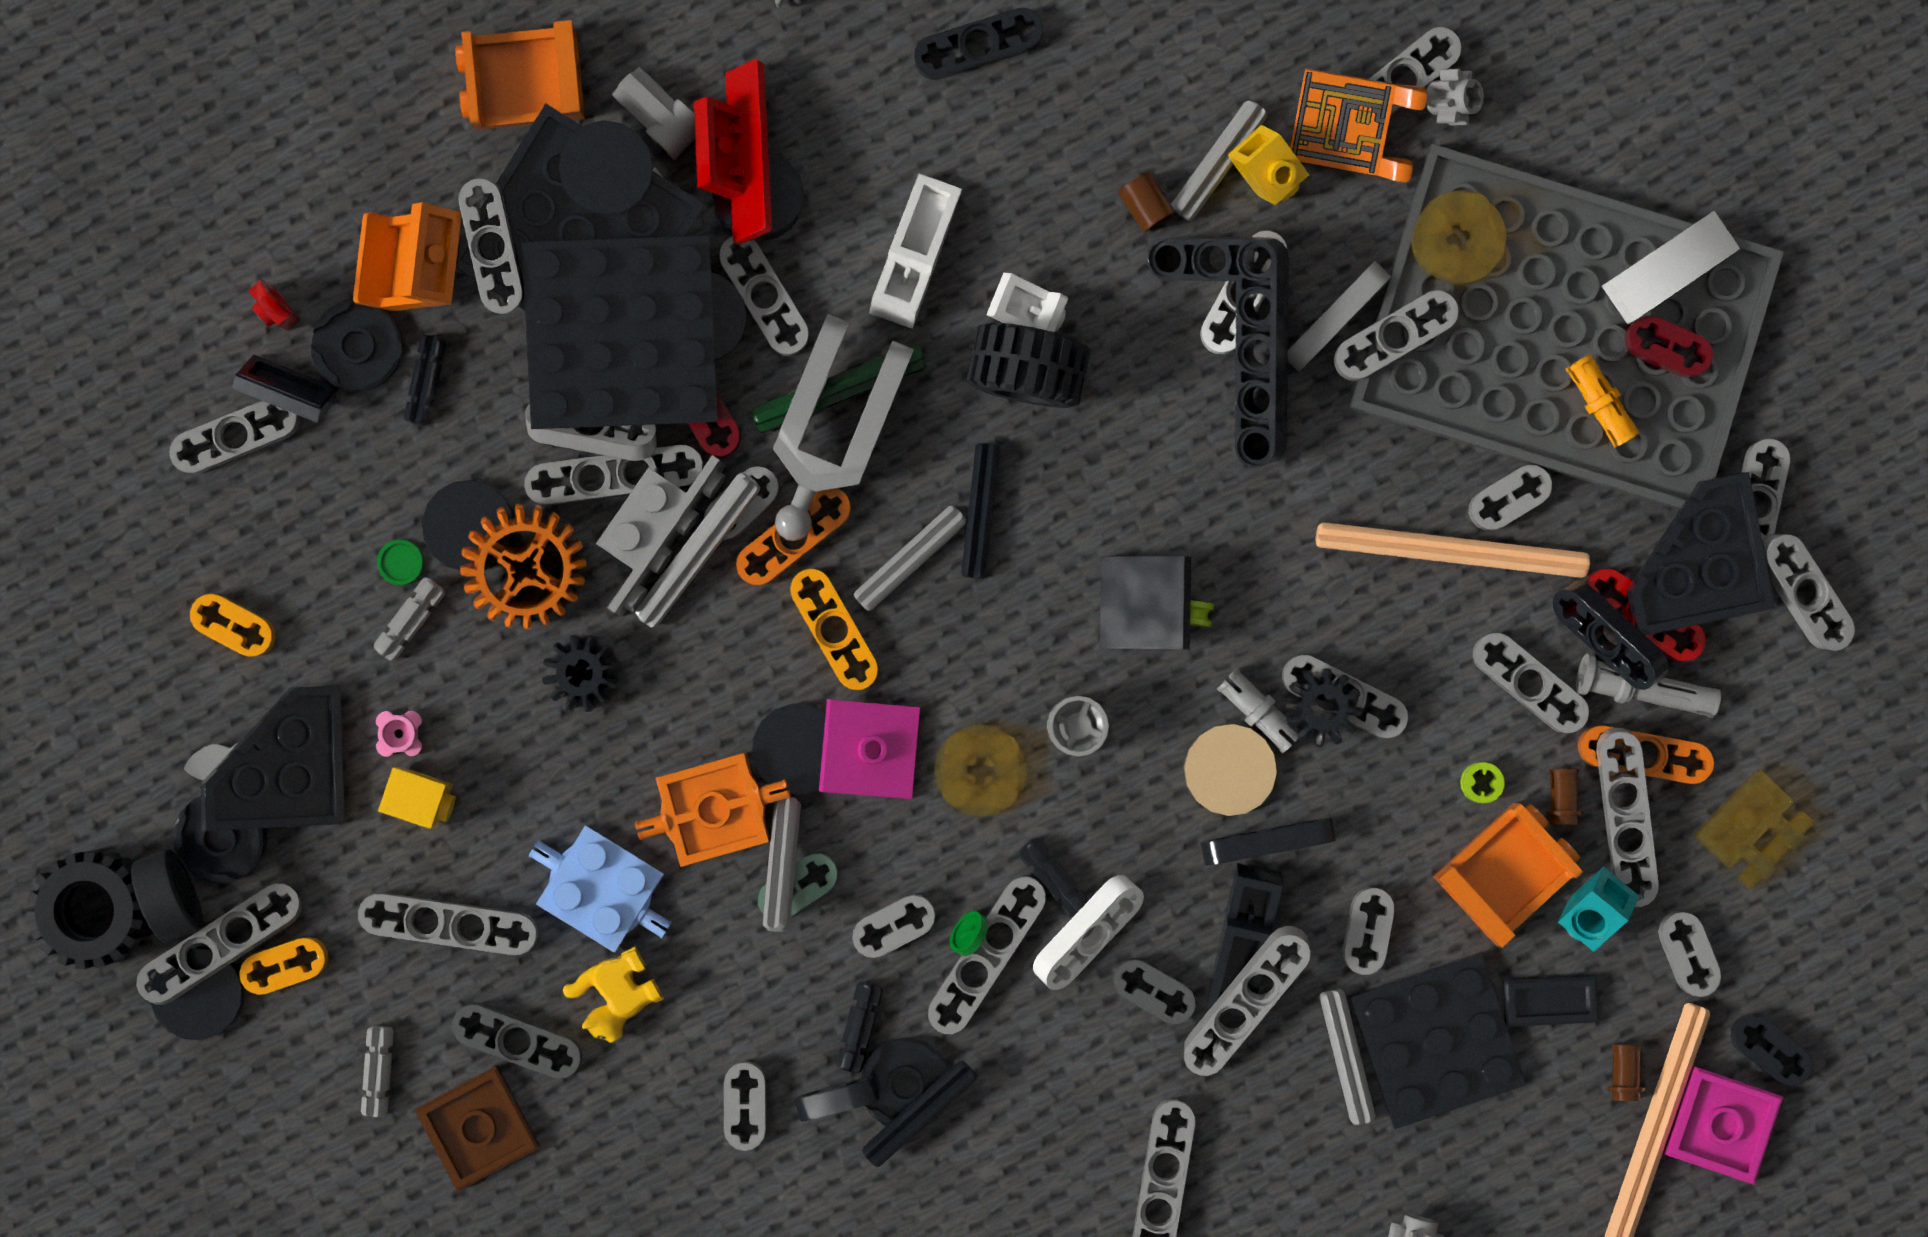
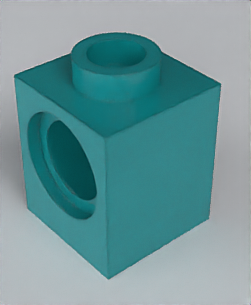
[1558,866,1639,952]

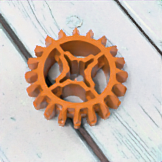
[460,504,586,629]

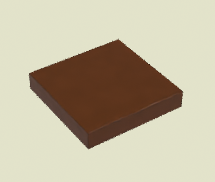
[414,1065,540,1192]

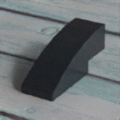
[1206,863,1283,1018]

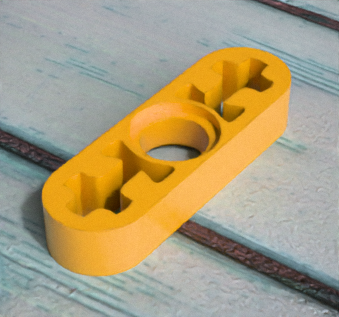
[790,569,878,690]

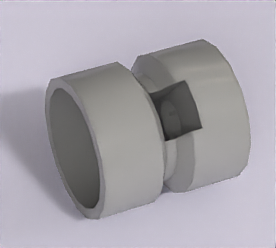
[1047,696,1109,757]

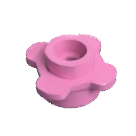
[376,711,422,757]

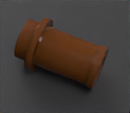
[1546,769,1583,825]
[1607,1044,1645,1101]

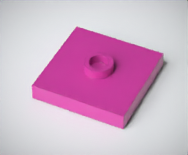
[819,699,920,799]
[1663,1066,1783,1185]

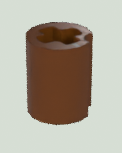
[1117,171,1176,233]

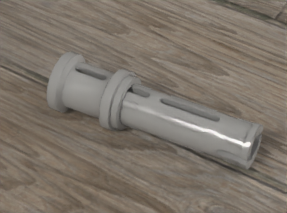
[1576,653,1721,718]

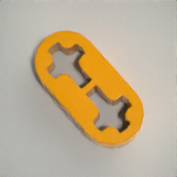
[190,594,276,657]
[239,937,329,995]

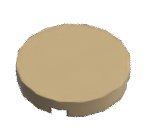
[1184,724,1277,816]

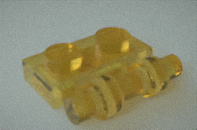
[1693,769,1814,890]

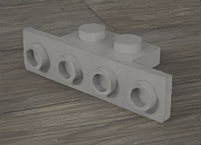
[596,455,726,616]

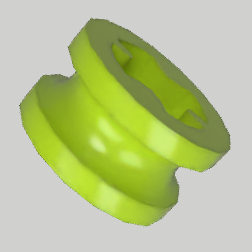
[1190,600,1215,627]
[1460,762,1505,804]

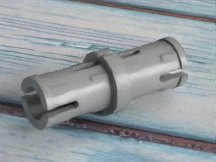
[1217,668,1300,753]

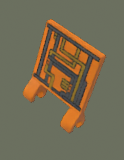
[1290,68,1428,183]

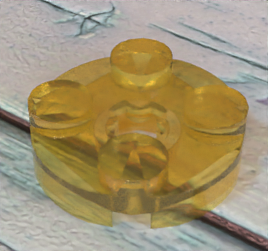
[1411,191,1506,285]
[935,724,1027,817]

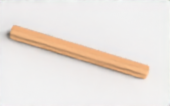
[1316,522,1590,578]
[1604,1003,1710,1237]

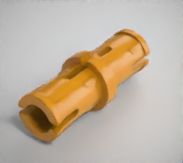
[1565,353,1640,448]

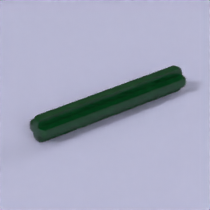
[752,344,926,433]

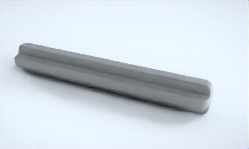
[635,473,760,628]

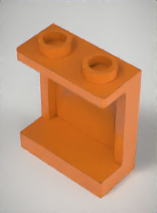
[455,20,585,130]
[353,202,462,311]
[1433,802,1583,948]

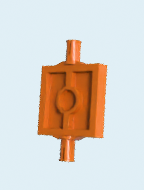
[635,752,791,867]

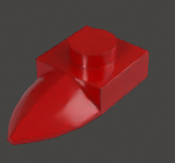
[248,279,300,331]

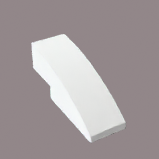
[869,174,962,329]
[1602,211,1740,324]

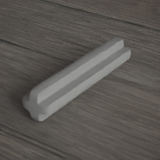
[1171,100,1267,221]
[854,505,966,611]
[763,797,801,932]
[1319,988,1376,1125]

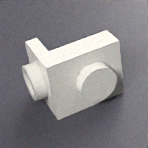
[986,273,1068,332]

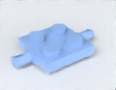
[529,825,672,953]

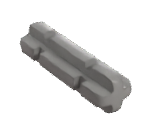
[374,577,445,661]
[361,1025,394,1117]

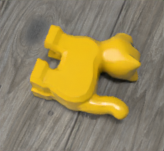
[563,947,664,1043]

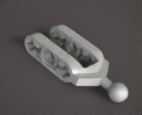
[773,314,914,541]

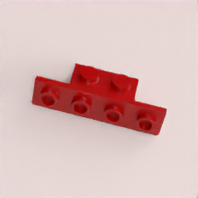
[694,59,772,245]

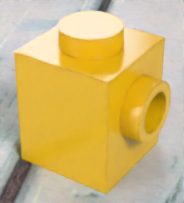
[1227,125,1309,205]
[378,766,456,829]

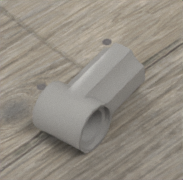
[612,67,695,161]

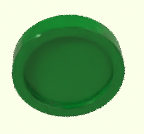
[377,539,423,585]
[950,911,988,956]

